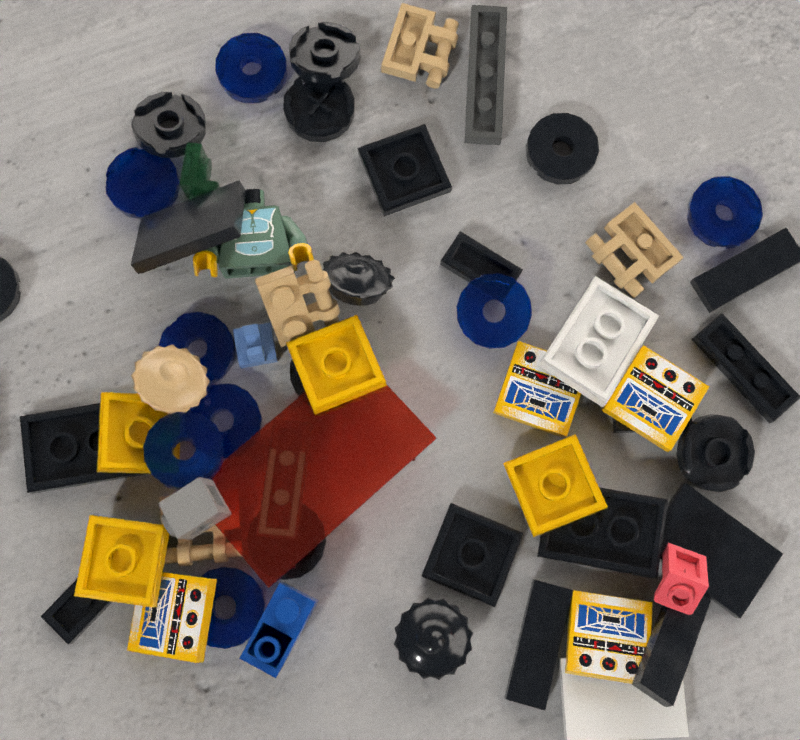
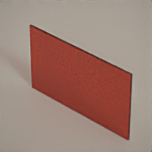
[204,385,437,588]

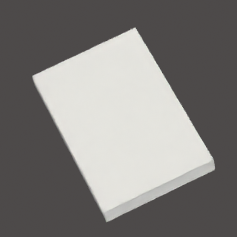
[538,276,659,407]
[558,657,689,740]

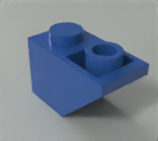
[239,582,319,678]

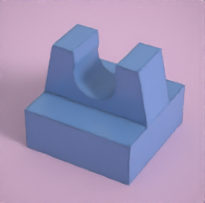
[233,323,278,369]

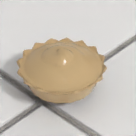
[131,344,210,414]

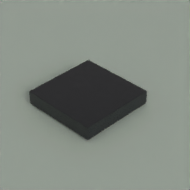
[358,124,452,217]
[421,503,523,607]

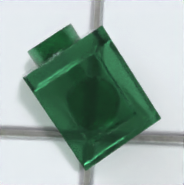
[179,142,220,199]

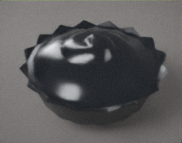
[323,252,395,306]
[394,598,473,680]

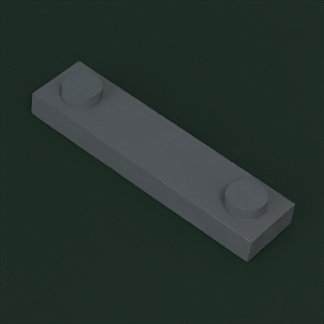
[464,5,507,145]

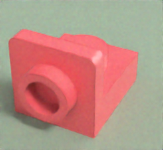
[654,542,709,615]

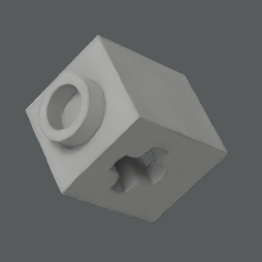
[158,477,232,540]

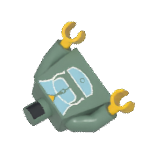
[193,189,314,279]

